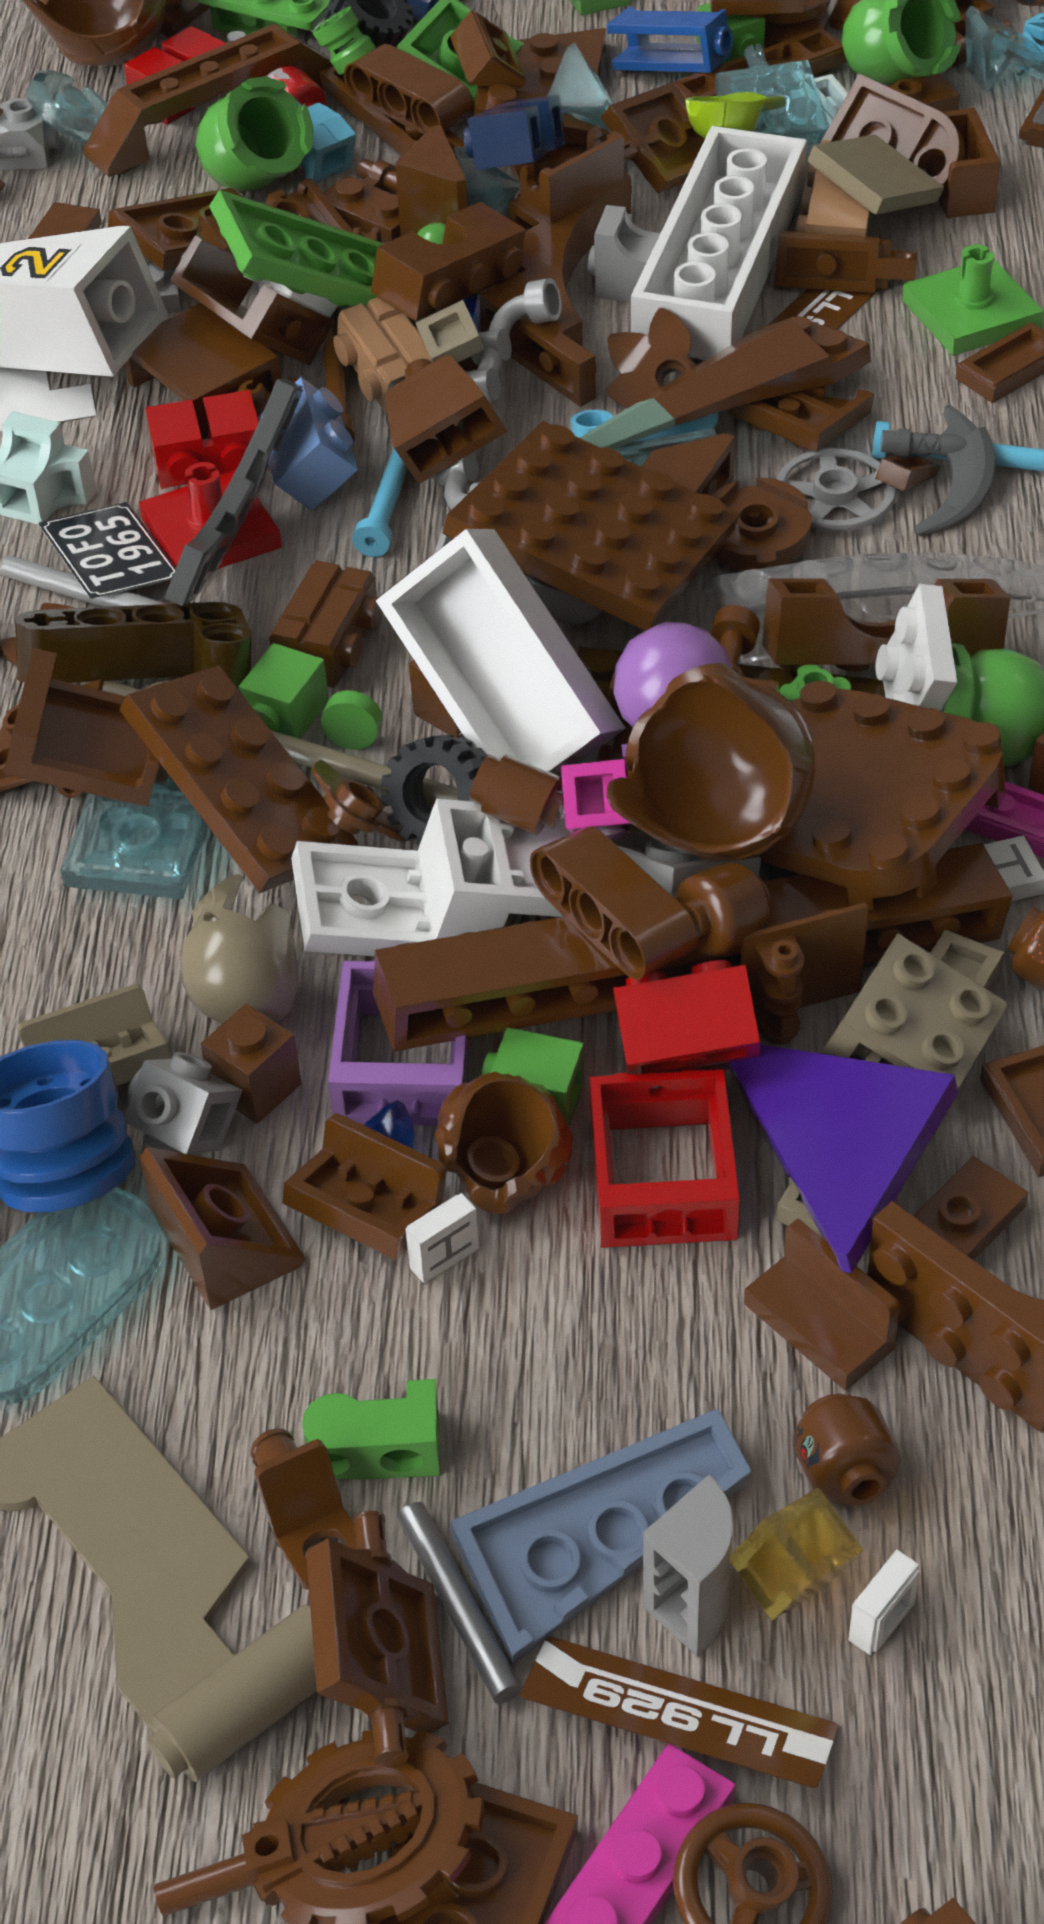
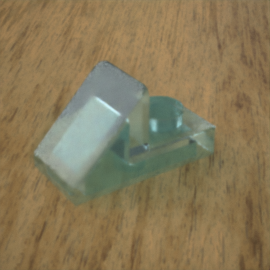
[965,6,1044,92]

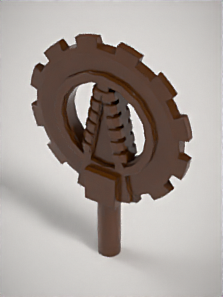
[154,1730,484,1924]

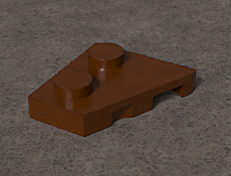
[728,386,874,452]

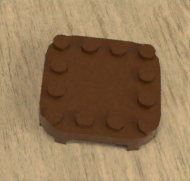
[758,681,1006,910]

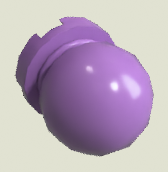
[613,622,733,769]

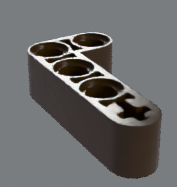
[15,602,252,690]

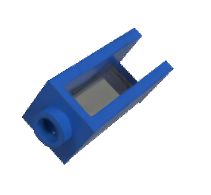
[606,6,733,73]

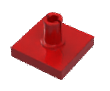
[139,462,282,573]

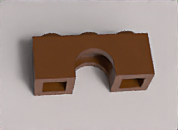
[371,202,526,321]

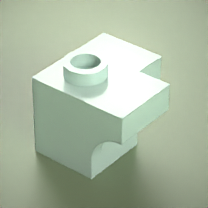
[0,411,96,524]

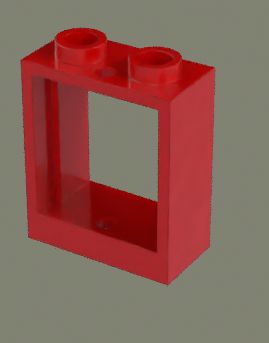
[590,1069,739,1248]

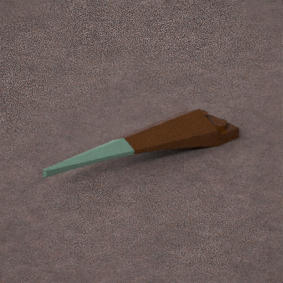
[580,316,871,450]

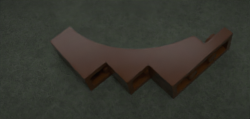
[479,172,632,407]

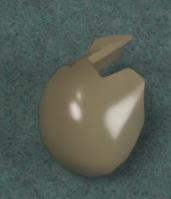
[180,874,298,1024]

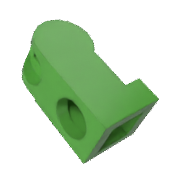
[302,1379,440,1480]

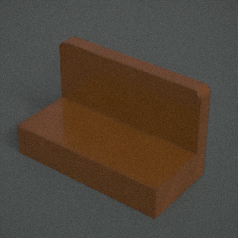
[744,1219,900,1391]

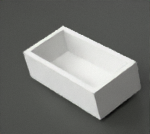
[376,529,626,777]

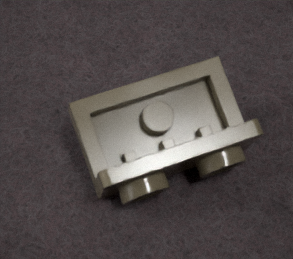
[17,984,172,1086]

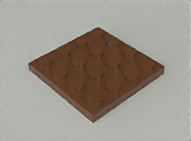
[442,421,740,631]

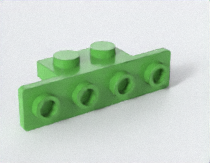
[189,0,330,37]

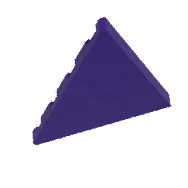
[725,1044,959,1273]

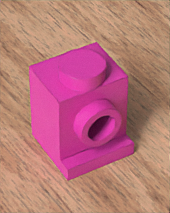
[561,759,632,834]

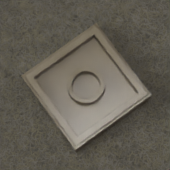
[807,134,944,215]

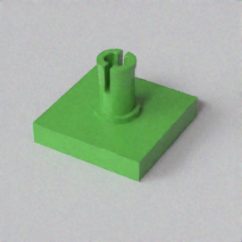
[902,244,1044,356]

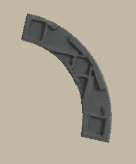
[164,379,304,606]

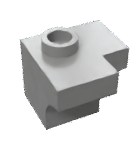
[588,205,660,302]

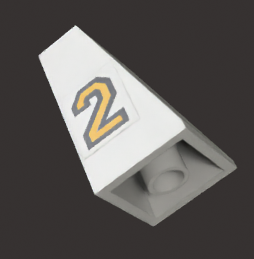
[0,226,168,377]

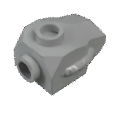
[0,98,60,170]

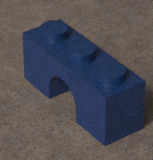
[464,95,566,170]

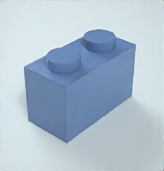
[257,377,358,511]

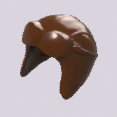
[22,0,167,68]
[606,663,815,862]

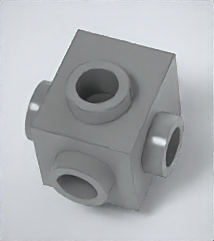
[125,1052,243,1154]

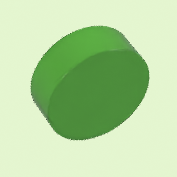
[321,691,383,750]

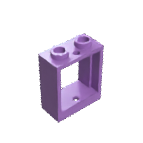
[328,960,472,1126]

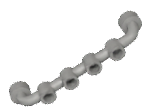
[436,278,562,510]

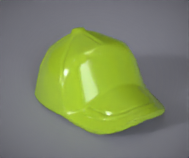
[685,92,787,139]

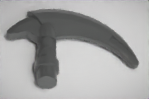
[880,405,995,536]

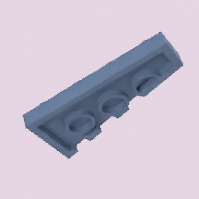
[450,1408,751,1665]

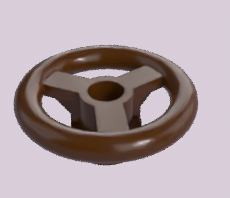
[673,1803,833,1924]

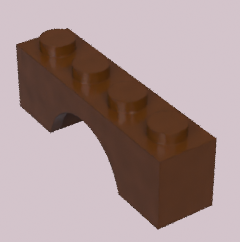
[762,578,1011,672]

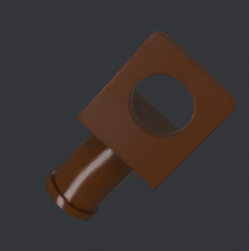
[250,1428,357,1590]

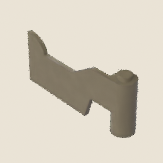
[0,1375,317,1782]

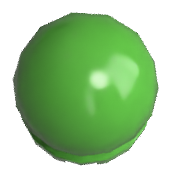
[841,0,961,85]
[195,76,314,193]
[941,643,1044,767]

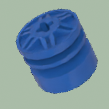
[0,1040,135,1212]

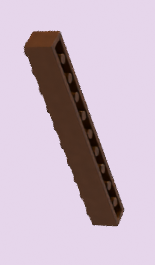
[373,843,1013,1052]

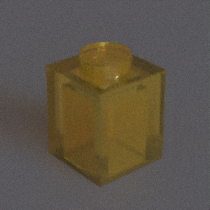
[731,1487,864,1621]

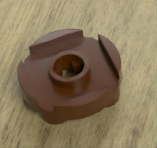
[711,478,812,578]

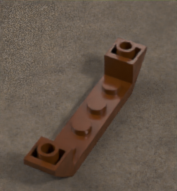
[83,24,333,177]

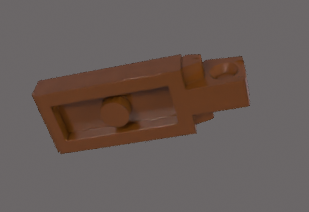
[774,231,917,293]

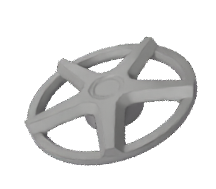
[776,448,897,532]

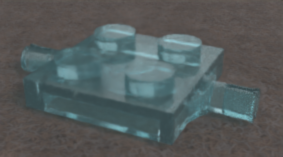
[715,44,829,145]

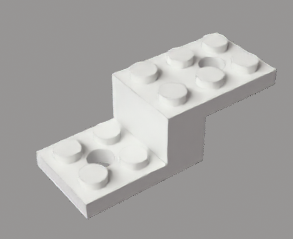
[291,799,618,956]

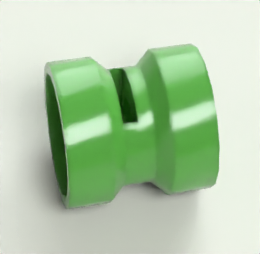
[312,7,376,74]

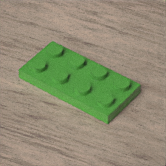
[209,190,412,320]

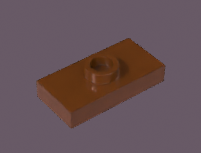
[913,1156,1029,1260]

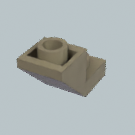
[416,299,485,363]

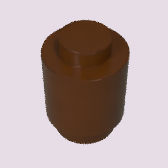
[469,754,564,836]

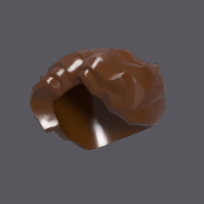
[435,1071,573,1215]

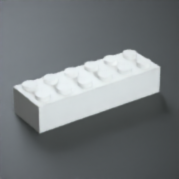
[631,126,807,361]

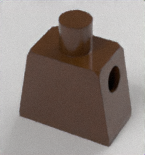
[385,355,507,484]

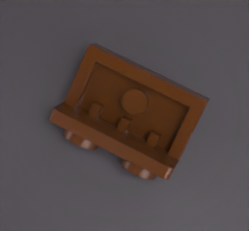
[282,1113,447,1260]

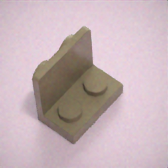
[820,933,1007,1088]

